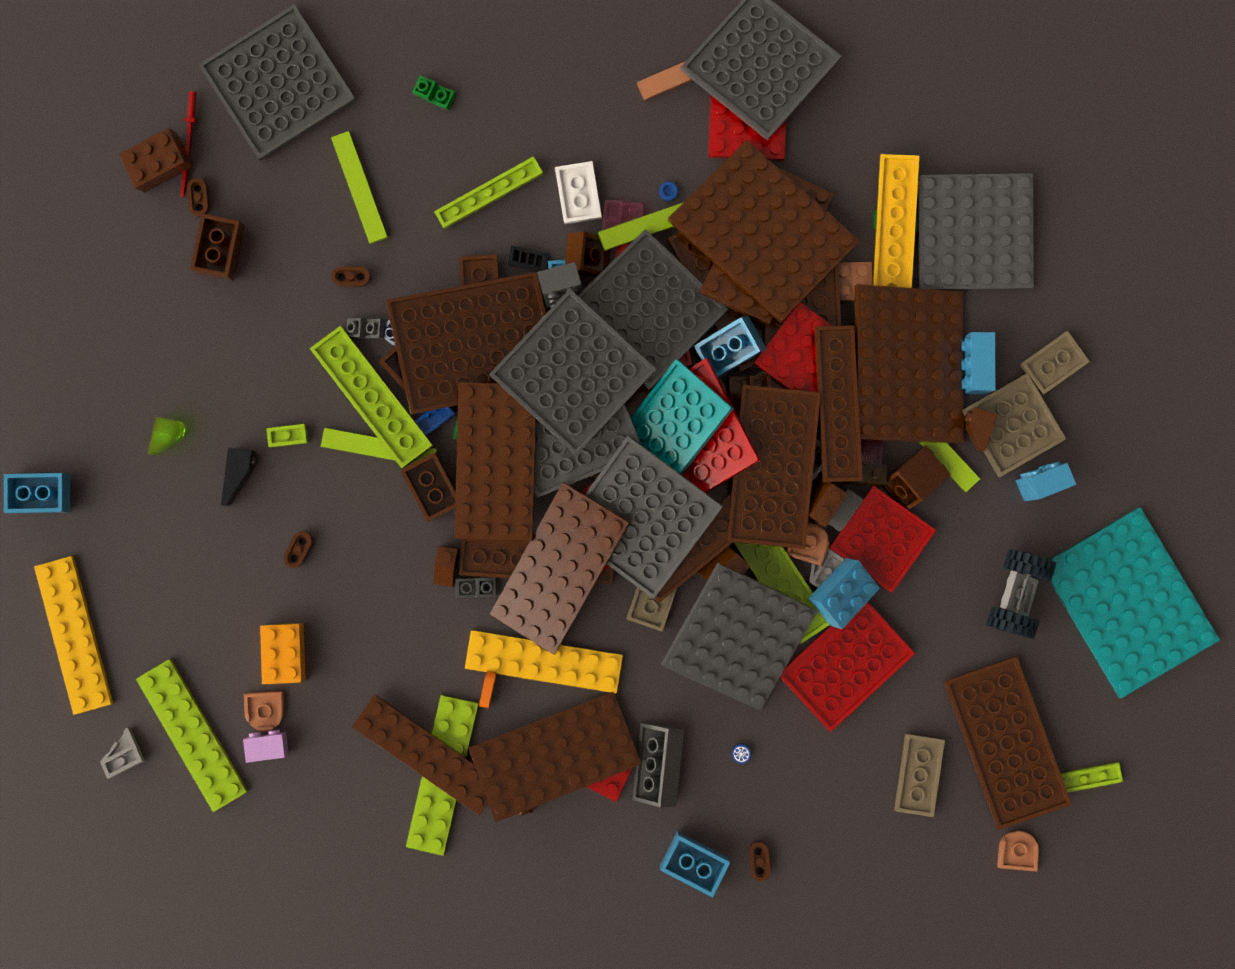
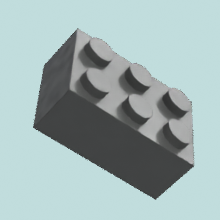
[537,262,582,309]

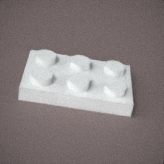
[555,161,602,224]

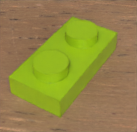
[266,424,308,448]

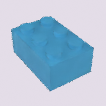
[694,316,767,378]
[961,332,995,395]
[1015,461,1076,501]
[4,473,70,514]
[808,558,880,629]
[660,831,730,898]

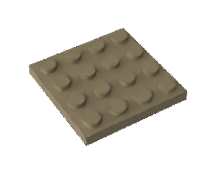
[962,373,1066,477]

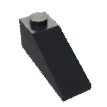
[221,448,258,506]

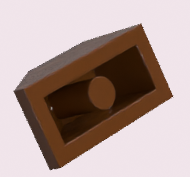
[964,407,997,453]
[433,546,460,587]

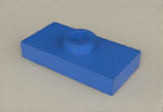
[414,407,456,437]

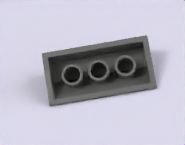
[632,723,684,807]

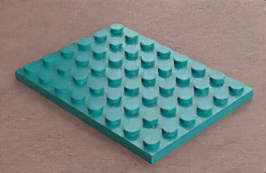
[1049,507,1220,698]

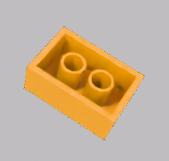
[260,623,306,684]

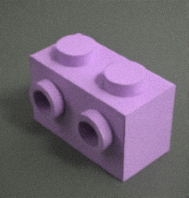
[243,729,289,763]

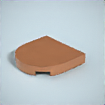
[786,523,830,567]
[244,691,285,731]
[997,830,1039,872]

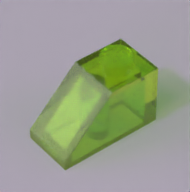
[147,416,185,456]

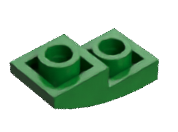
[412,76,457,111]

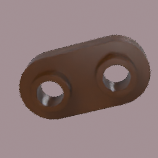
[187,178,210,217]
[331,267,371,287]
[284,531,313,568]
[749,841,770,881]

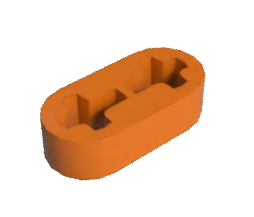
[479,671,496,708]

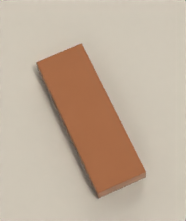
[637,61,692,101]

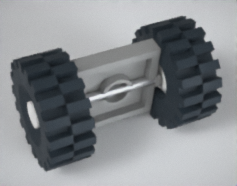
[986,549,1057,640]

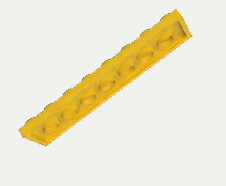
[873,154,919,288]
[34,556,113,715]
[465,630,623,693]

